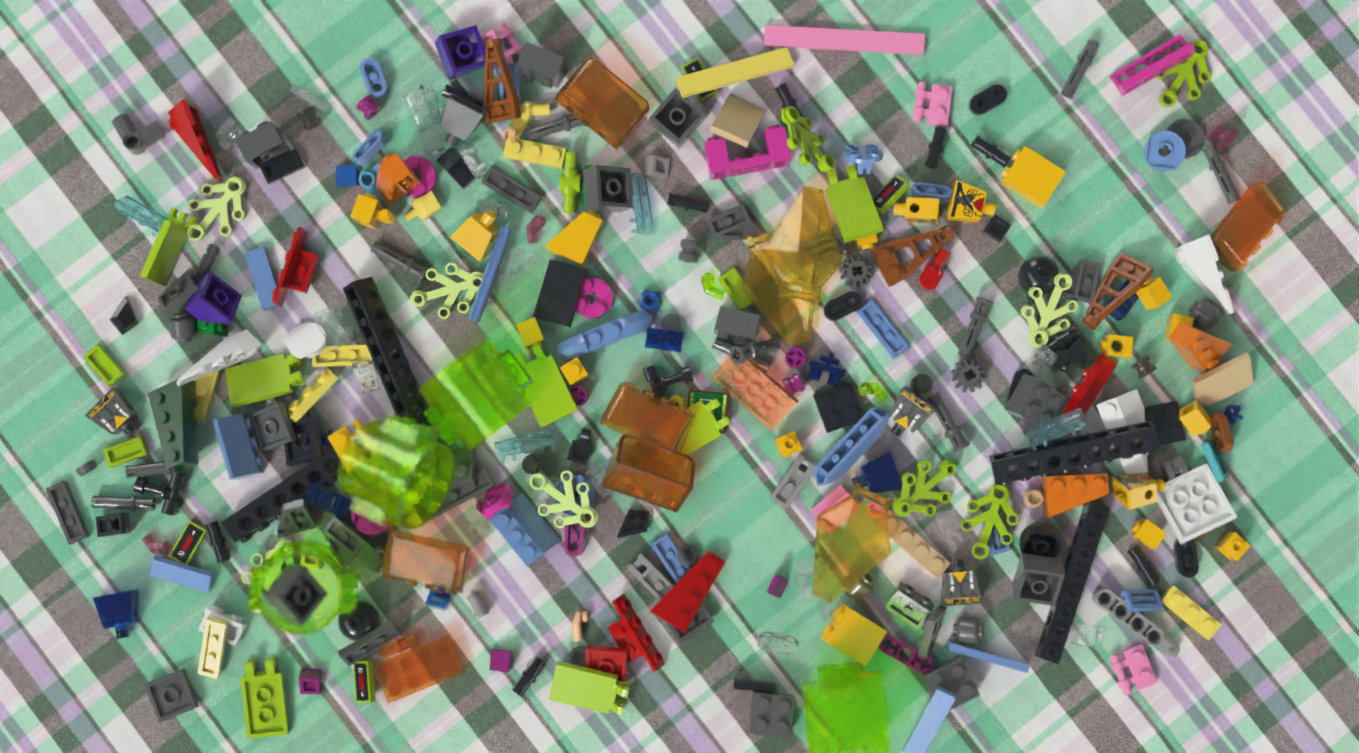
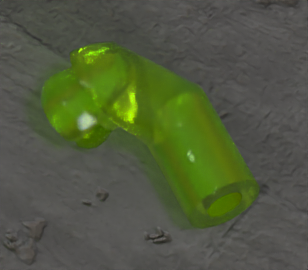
[701,273,725,300]
[858,382,889,403]

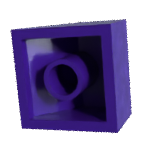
[434,25,485,80]
[185,271,242,324]

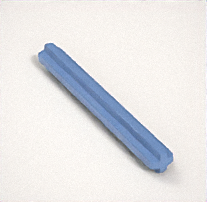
[468,226,512,323]

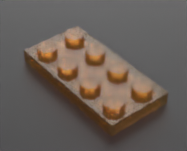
[711,354,798,431]
[373,634,465,704]

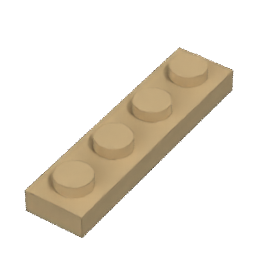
[875,510,951,579]

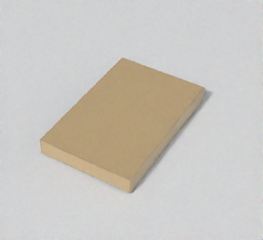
[710,95,765,147]
[1192,353,1254,408]

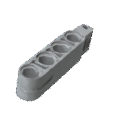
[1092,588,1180,657]

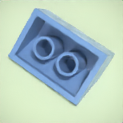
[213,414,264,480]
[489,493,561,567]

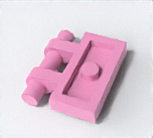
[481,23,523,75]
[912,82,952,127]
[1109,644,1157,695]

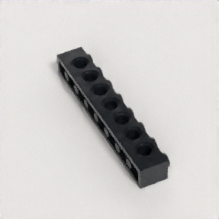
[343,277,435,438]
[989,420,1160,485]
[221,437,372,544]
[1034,501,1110,664]

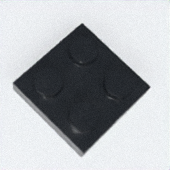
[813,382,864,433]
[1145,401,1186,446]
[284,416,324,466]

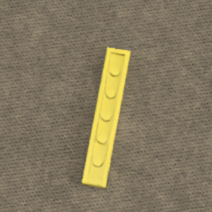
[675,47,794,98]

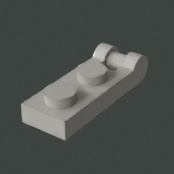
[770,452,818,510]
[626,553,674,601]

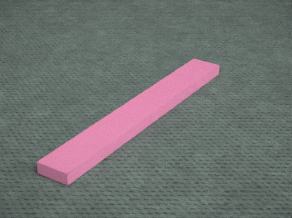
[764,25,925,55]

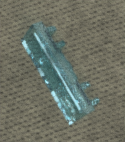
[630,173,654,235]
[114,195,168,237]
[1022,408,1088,451]
[495,429,556,464]

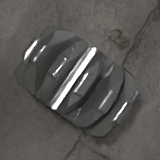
[839,255,874,289]
[951,359,986,393]

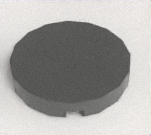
[1165,119,1205,159]

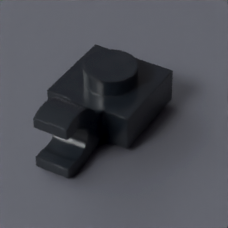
[567,428,593,466]

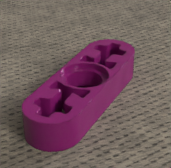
[878,634,933,673]

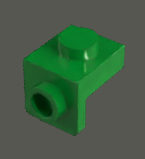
[196,320,230,337]

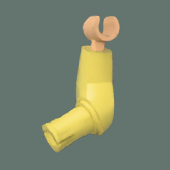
[503,100,550,144]

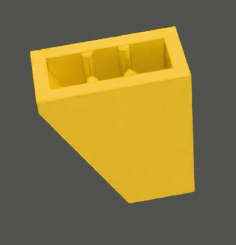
[545,211,603,266]

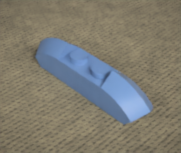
[556,310,653,362]
[813,407,890,486]

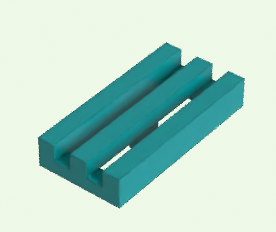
[1201,439,1229,483]

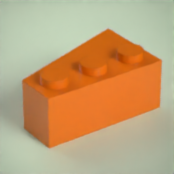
[375,153,421,206]
[1168,322,1232,373]
[1041,473,1109,518]

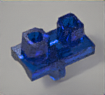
[645,327,684,353]
[808,351,846,387]

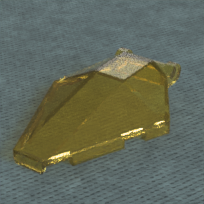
[762,186,842,305]
[741,226,819,347]
[812,482,893,603]

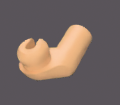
[571,610,588,641]

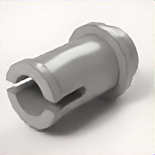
[466,591,489,618]

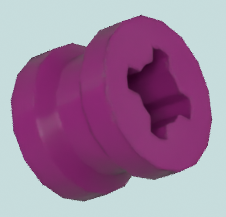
[356,95,382,120]
[785,348,806,369]
[782,373,805,397]
[569,386,588,407]

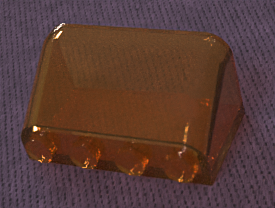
[554,58,650,150]
[1210,180,1286,273]
[600,381,696,455]
[601,434,696,513]
[382,530,473,596]

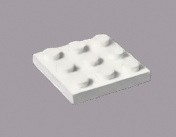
[1157,463,1237,544]

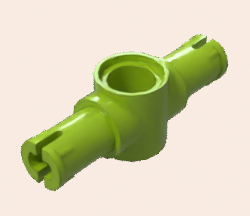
[559,152,581,214]

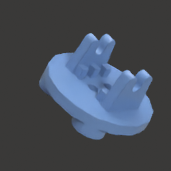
[843,144,883,175]

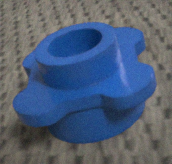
[640,290,661,311]

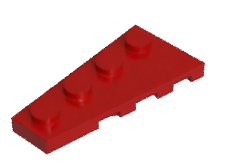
[649,551,726,633]

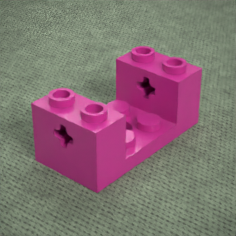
[704,125,791,181]

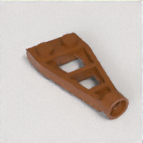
[484,38,521,124]
[870,225,955,287]
[1082,253,1155,330]

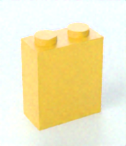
[1000,146,1066,209]
[820,603,887,666]

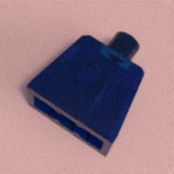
[851,452,902,494]
[93,589,138,639]

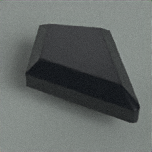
[109,296,139,335]
[617,509,649,538]

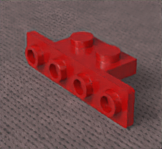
[272,226,320,307]
[1059,354,1117,428]
[607,594,665,672]

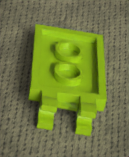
[826,164,883,243]
[139,207,198,286]
[514,344,578,428]
[225,353,306,408]
[649,398,732,466]
[240,657,290,739]
[549,661,631,715]

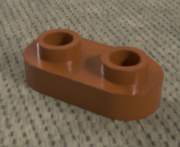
[1210,412,1234,453]

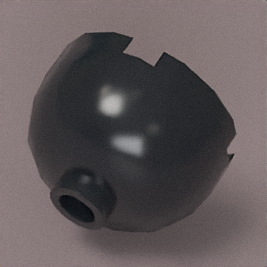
[1018,255,1059,296]
[1019,522,1062,558]
[338,600,380,641]

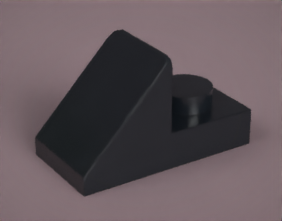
[436,147,478,190]
[1049,337,1085,373]
[96,513,131,537]

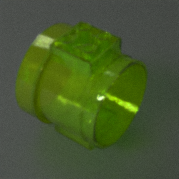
[418,338,534,451]
[338,414,455,529]
[248,539,359,635]
[802,662,890,753]

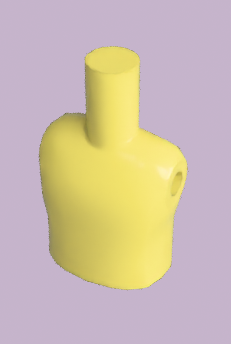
[404,190,442,221]

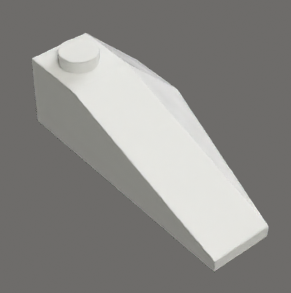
[1175,235,1234,316]
[176,329,261,386]
[1096,389,1148,475]

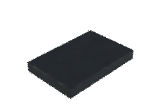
[533,259,588,328]

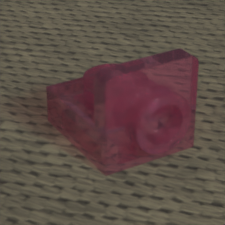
[1206,124,1241,152]

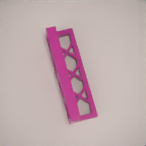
[1110,34,1195,97]

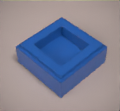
[336,165,358,187]

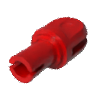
[919,248,951,291]

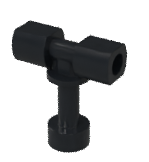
[643,365,694,407]
[134,473,187,516]

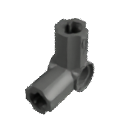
[112,113,166,155]

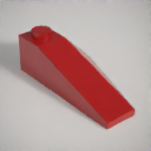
[168,99,224,183]

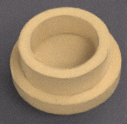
[1023,488,1044,508]

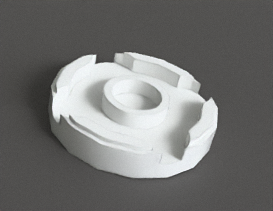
[286,323,328,359]

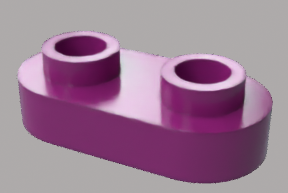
[564,523,587,557]

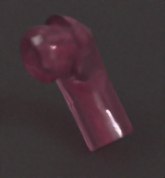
[526,215,546,244]
[142,534,172,556]

